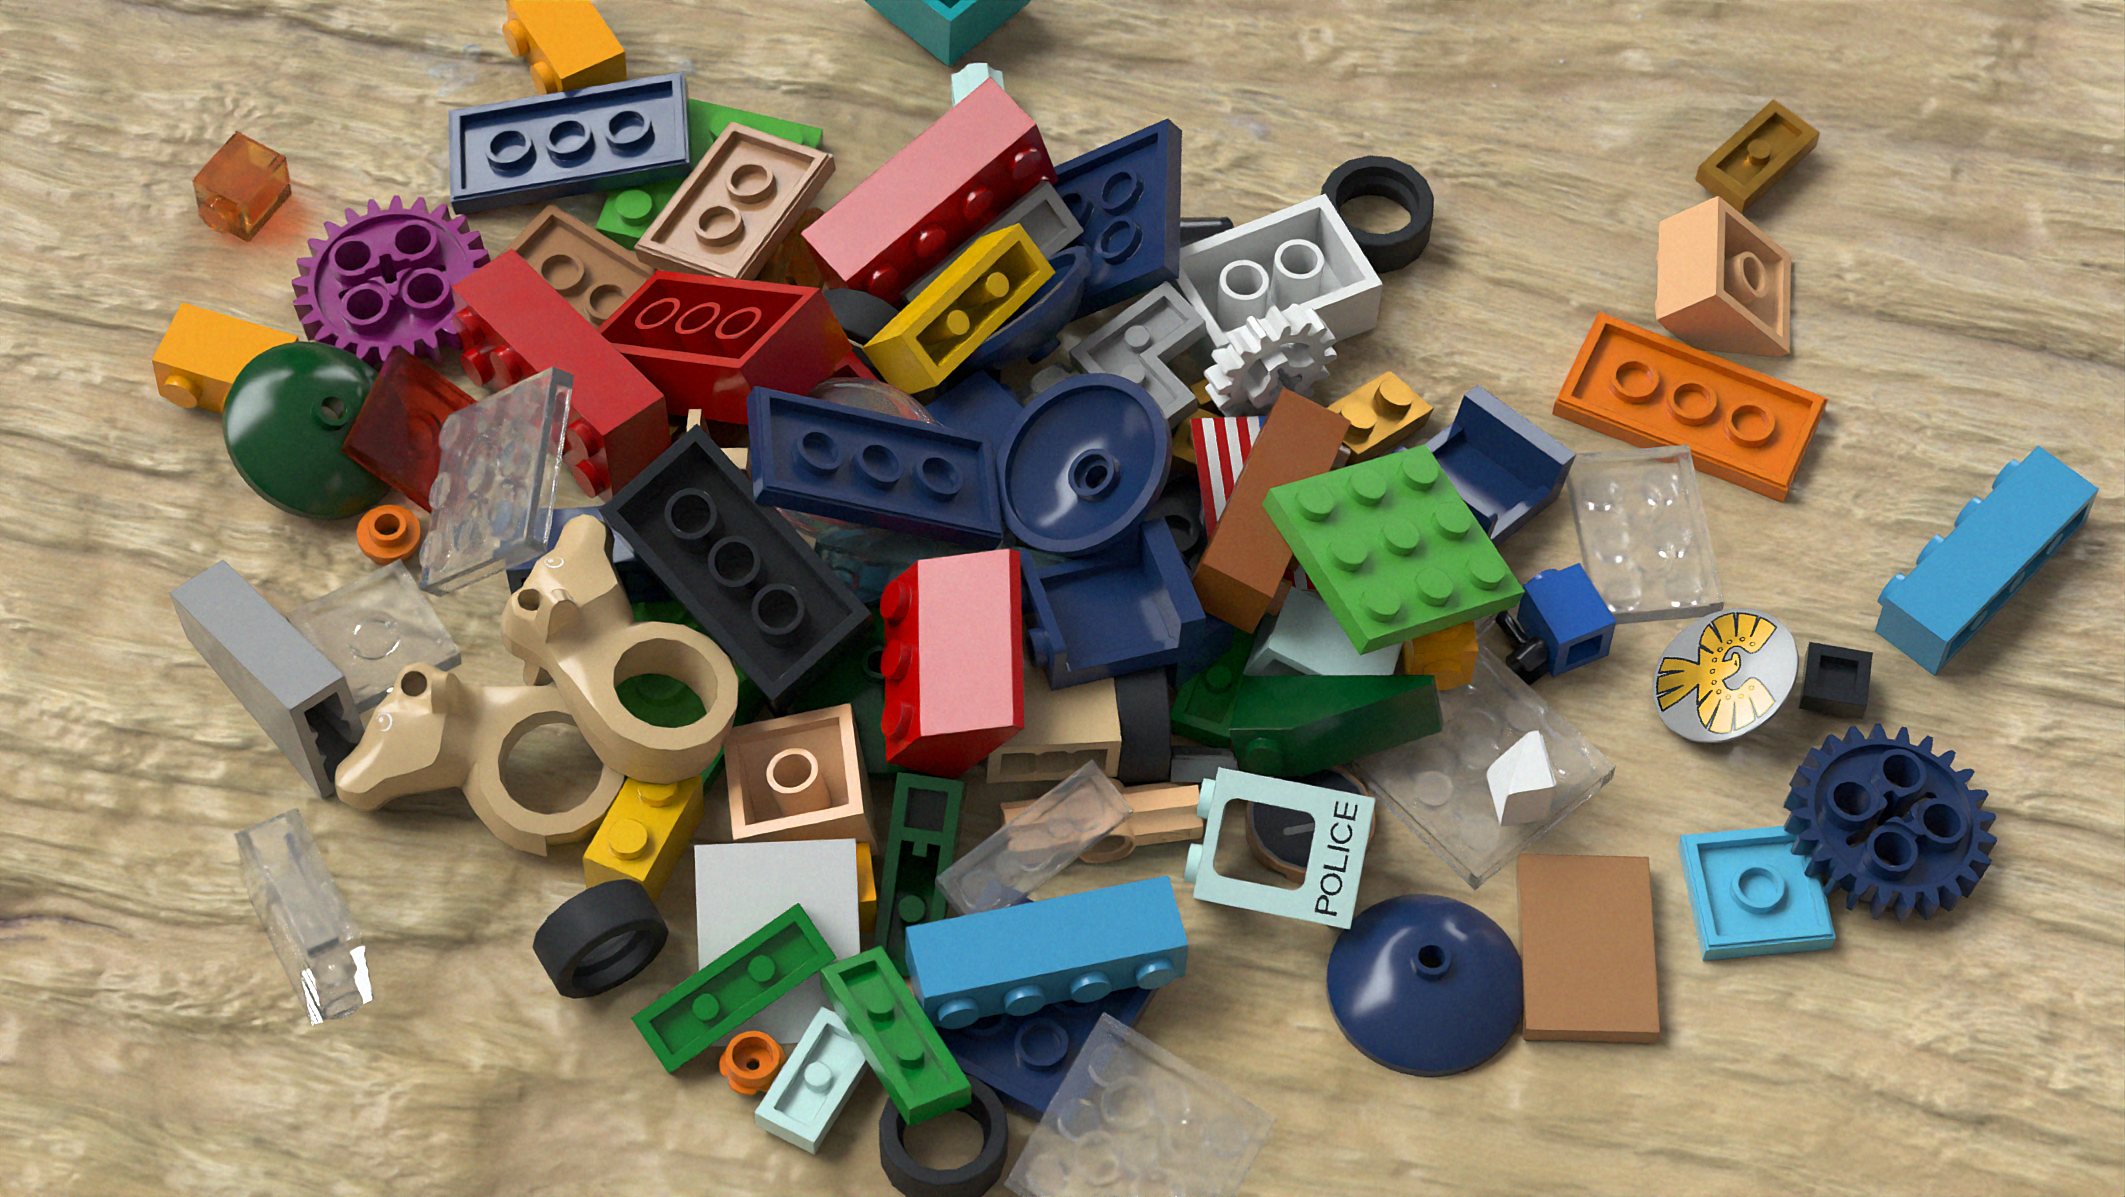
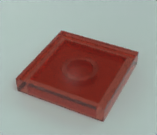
[341,346,499,521]

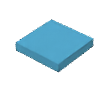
[1678,826,1835,961]

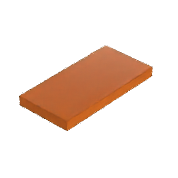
[1552,311,1829,503]

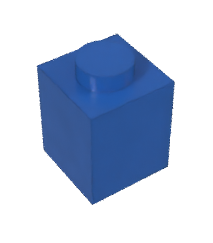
[1516,563,1616,678]

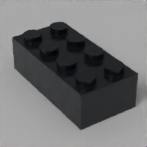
[598,424,877,716]

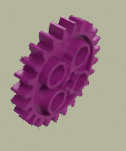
[291,195,491,377]

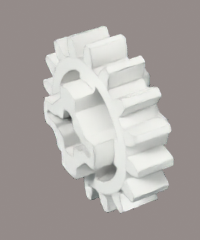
[1204,303,1337,417]

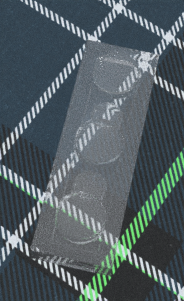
[935,759,1133,916]

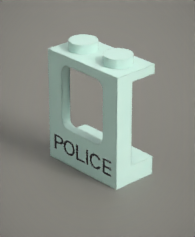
[1184,767,1376,929]

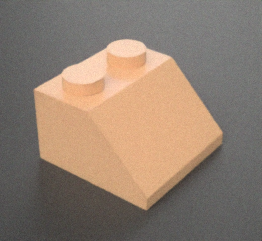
[1655,196,1791,357]
[724,703,880,856]

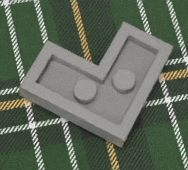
[1069,281,1207,430]

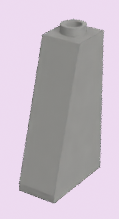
[169,559,365,799]

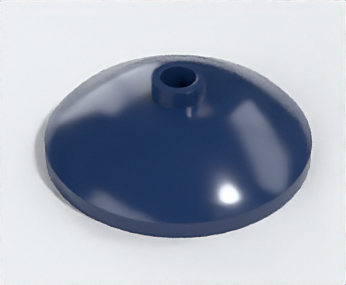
[952,246,1093,373]
[995,373,1172,557]
[1326,894,1523,1077]

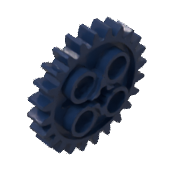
[1783,723,1997,923]

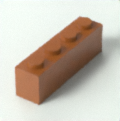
[1191,387,1351,634]

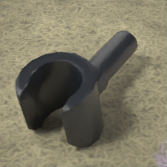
[1491,610,1548,687]

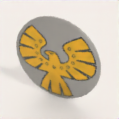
[1652,608,1799,743]

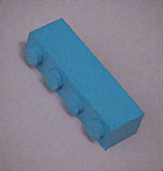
[1875,445,2099,676]
[905,875,1189,1029]

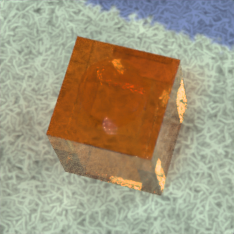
[192,131,292,243]

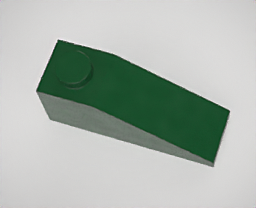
[1229,675,1444,776]
[872,772,968,976]

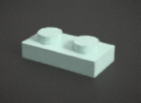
[754,1007,870,1154]

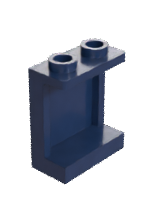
[1391,385,1576,548]
[1020,517,1206,691]

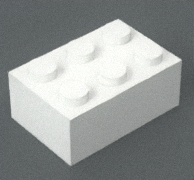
[1169,194,1383,375]

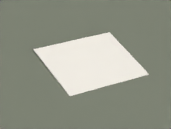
[694,839,860,1047]

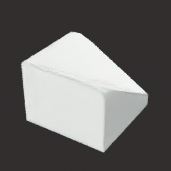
[1486,731,1556,827]

